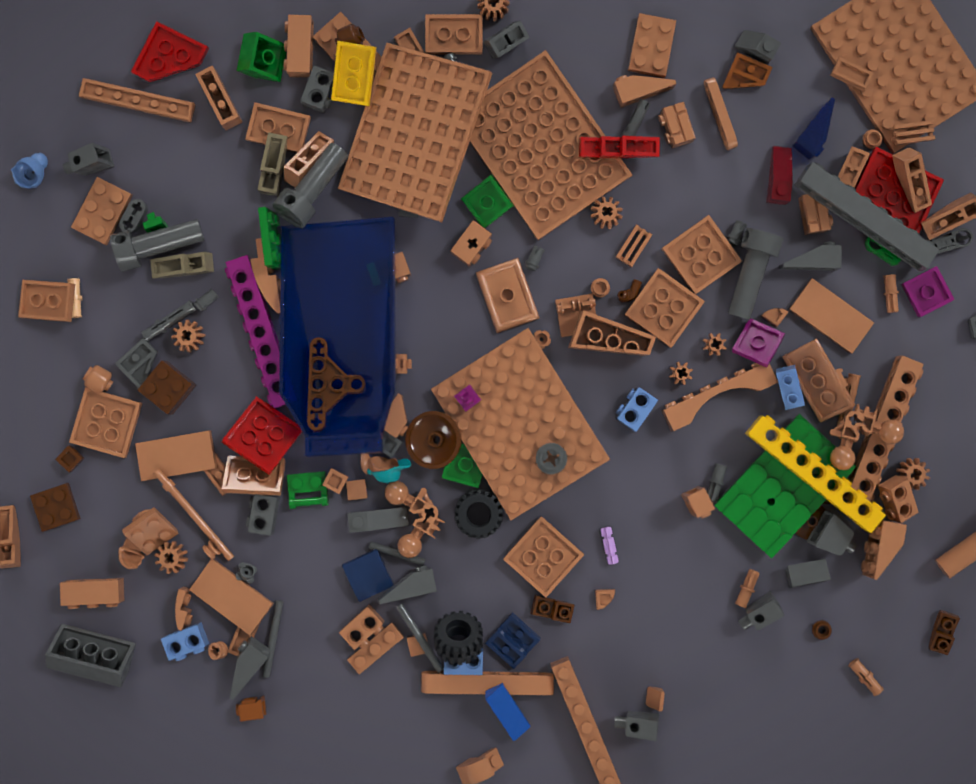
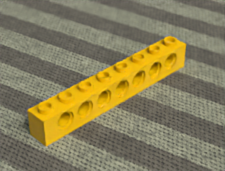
[745,415,886,533]

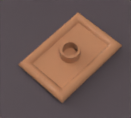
[475,258,540,333]

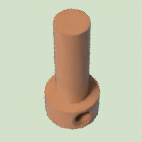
[935,531,976,579]

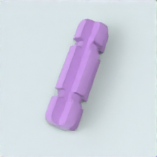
[600,527,619,565]

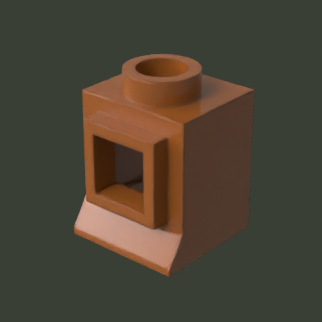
[236,695,267,722]

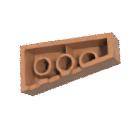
[568,310,656,356]

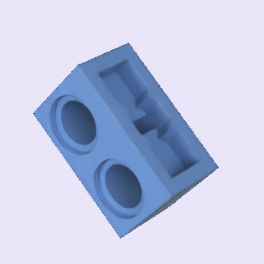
[776,365,805,410]
[616,387,658,432]
[161,622,209,661]
[444,648,483,675]

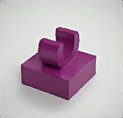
[454,384,482,412]

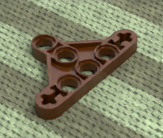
[307,337,366,432]

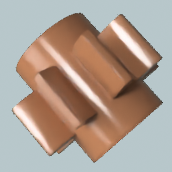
[703,333,726,356]
[389,354,412,374]
[669,362,693,385]

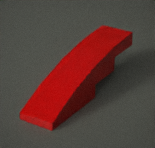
[579,136,660,158]

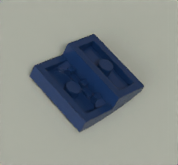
[342,549,394,602]
[485,612,541,669]

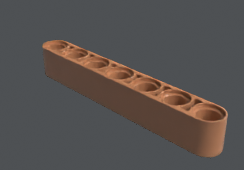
[421,671,554,695]

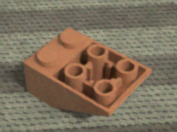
[861,520,907,580]

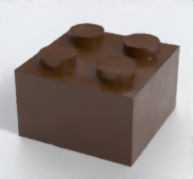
[138,360,197,415]

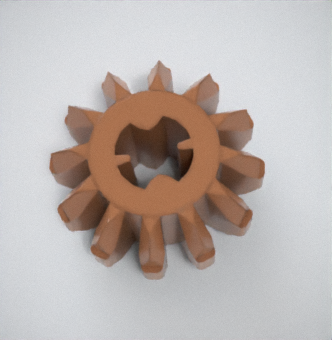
[477,0,510,22]
[590,197,623,229]
[171,320,205,353]
[896,458,930,490]
[154,541,188,574]

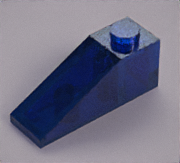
[792,97,835,160]

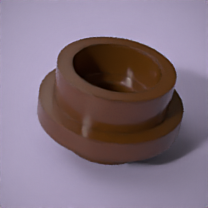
[812,620,832,640]

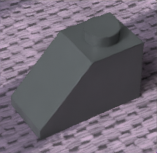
[735,30,781,65]

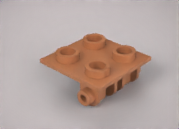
[555,294,596,337]

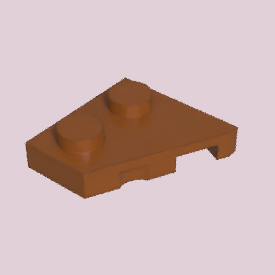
[722,52,773,89]

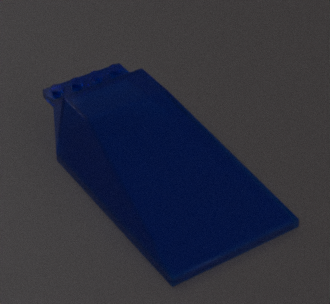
[279,217,396,457]

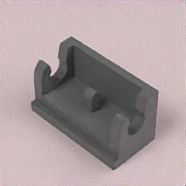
[785,559,831,588]

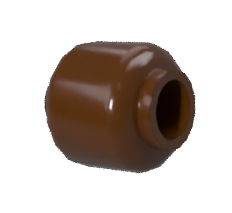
[335,24,365,45]

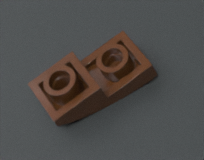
[531,595,575,623]
[929,610,960,655]

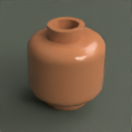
[82,365,113,393]

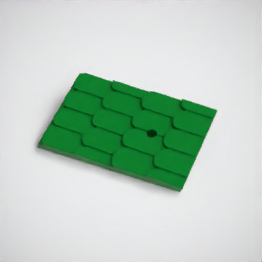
[714,413,856,559]

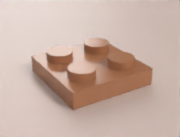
[122,508,179,555]

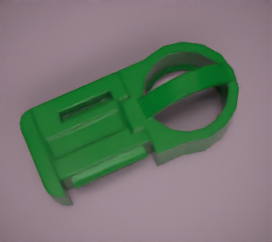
[865,237,901,266]

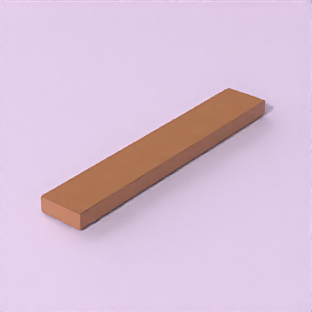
[79,78,195,123]

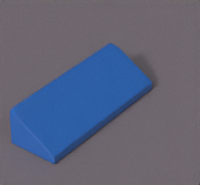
[485,683,530,741]

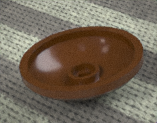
[405,411,461,469]

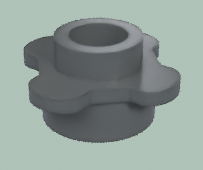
[235,562,257,584]

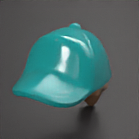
[359,448,411,484]

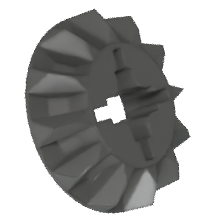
[536,443,567,474]

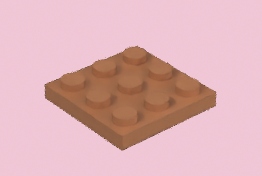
[662,215,742,294]
[624,268,705,348]
[69,387,143,458]
[503,516,584,597]

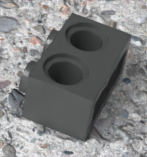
[483,20,530,59]
[300,66,334,114]
[246,494,280,536]

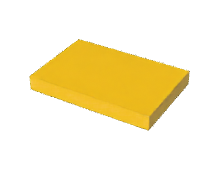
[331,41,376,106]

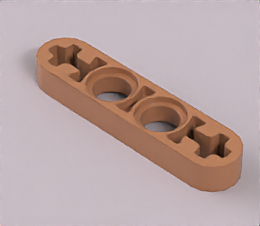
[704,77,738,150]

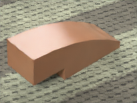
[0,505,21,569]

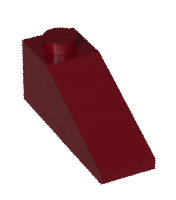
[766,146,793,205]

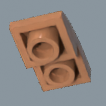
[175,586,193,631]

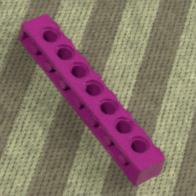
[225,255,298,408]

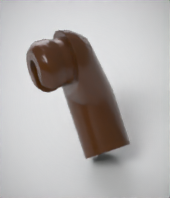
[617,279,642,303]

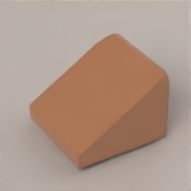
[646,686,665,711]

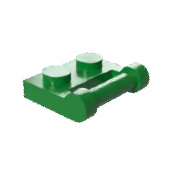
[287,471,329,509]

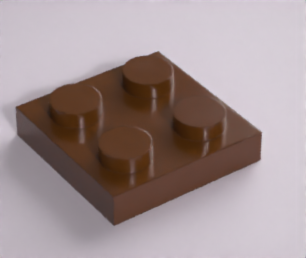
[30,483,81,532]

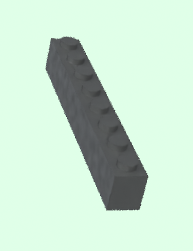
[794,162,939,271]

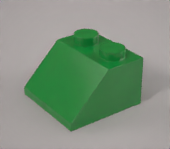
[236,32,286,82]

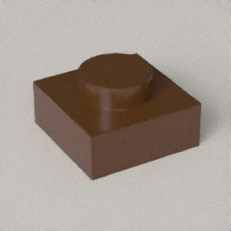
[55,445,85,472]

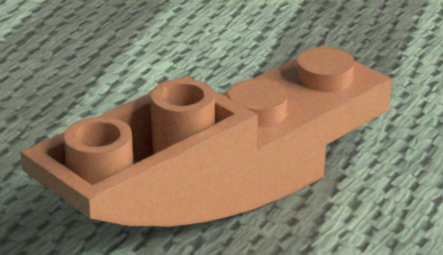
[250,238,286,315]

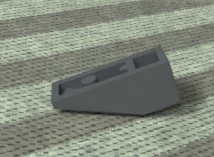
[779,242,842,271]
[348,506,409,533]
[377,565,437,604]
[230,636,270,700]

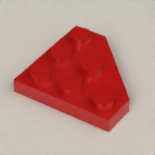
[131,21,209,82]

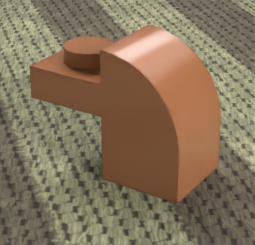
[456,748,504,784]

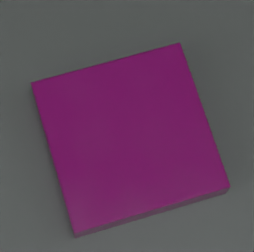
[901,266,955,318]
[732,318,785,368]

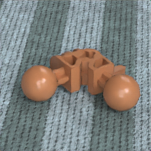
[829,404,904,470]
[384,481,445,558]

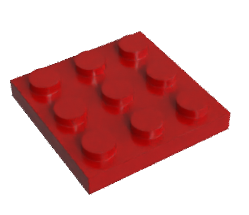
[222,396,304,475]

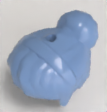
[11,153,48,189]

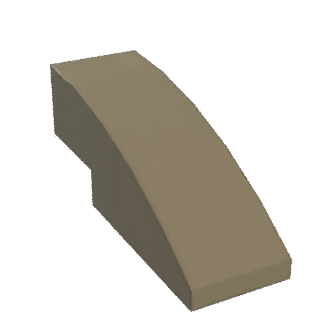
[257,132,288,197]
[150,252,214,279]

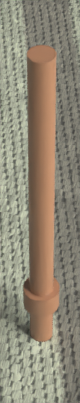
[153,469,234,561]

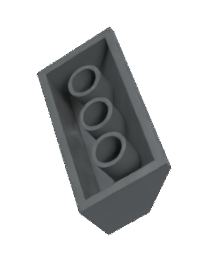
[45,624,136,687]

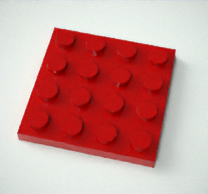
[855,147,944,233]

